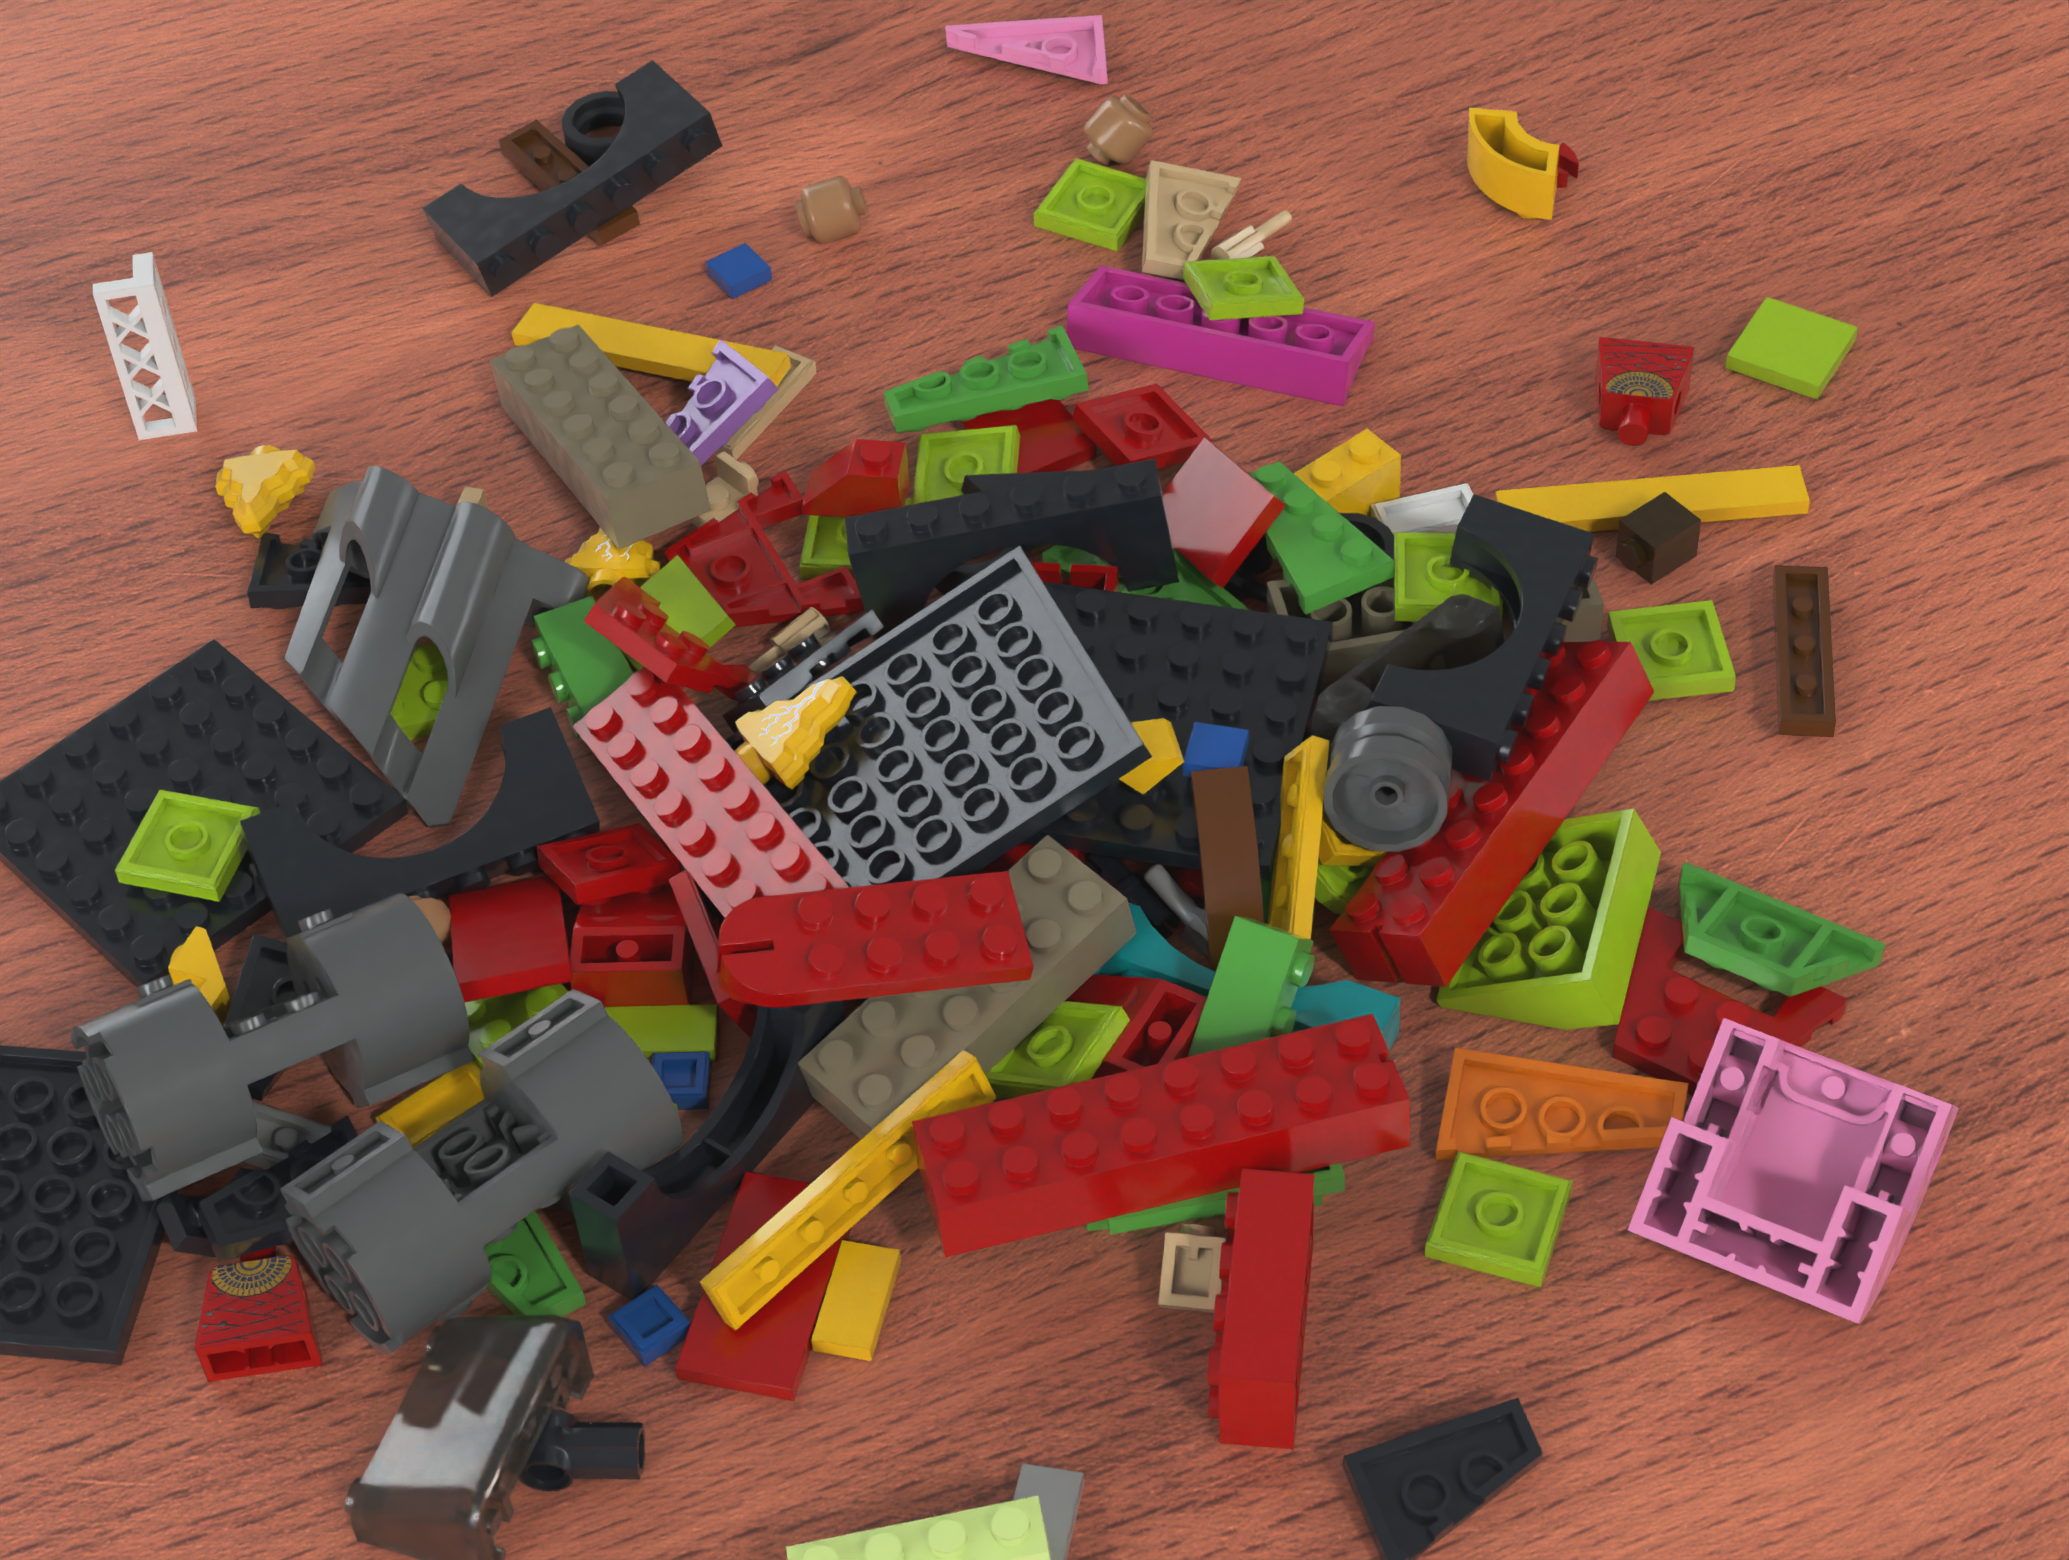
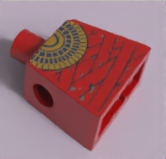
[1595,337,1694,446]
[195,1246,323,1382]

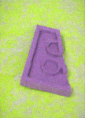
[665,339,779,466]

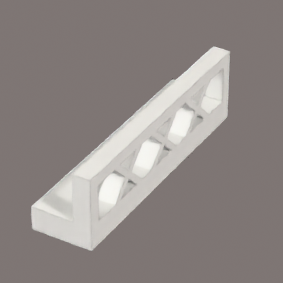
[93,252,197,440]

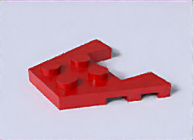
[664,471,865,628]
[584,577,765,701]
[1613,907,1848,1096]

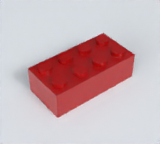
[1207,1169,1315,1450]

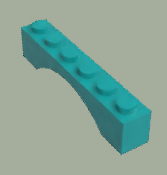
[1093,902,1401,1052]

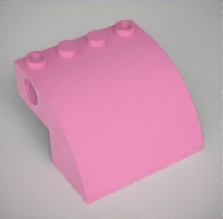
[1628,1018,1959,1324]

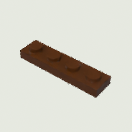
[499,120,640,246]
[1773,565,1836,737]

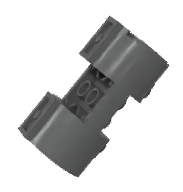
[71,893,474,1201]
[280,989,683,1355]

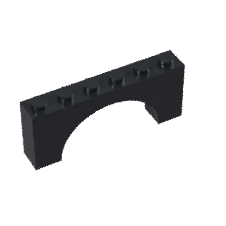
[422,60,722,297]
[845,459,1179,640]
[1369,494,1598,782]
[240,707,600,943]
[569,1001,846,1300]

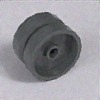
[1324,706,1452,852]

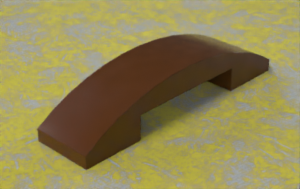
[1190,766,1264,972]

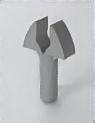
[1144,864,1208,958]

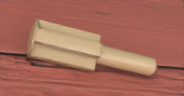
[1211,210,1292,260]
[748,607,830,676]

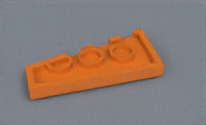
[1436,1047,1688,1161]

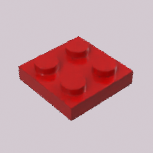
[1072,384,1212,469]
[537,823,681,906]

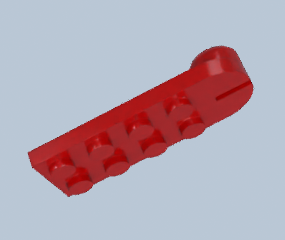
[716,871,1034,1008]

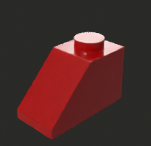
[801,439,910,517]

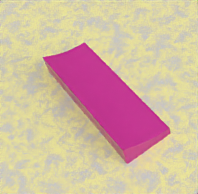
[1066,265,1375,407]

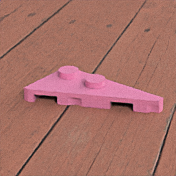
[945,15,1107,84]

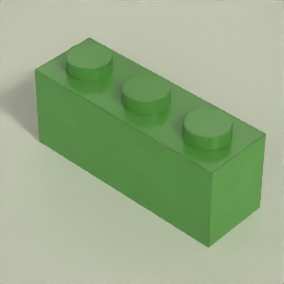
[530,596,633,755]
[1187,916,1315,1057]

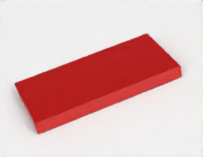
[449,876,573,1003]
[675,1171,851,1401]

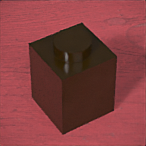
[1616,492,1701,585]

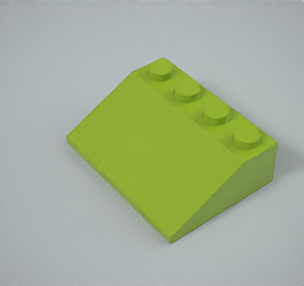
[1436,808,1661,1030]

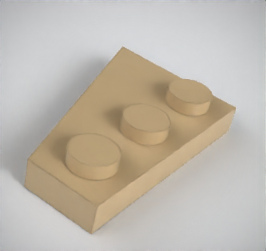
[1142,160,1242,280]

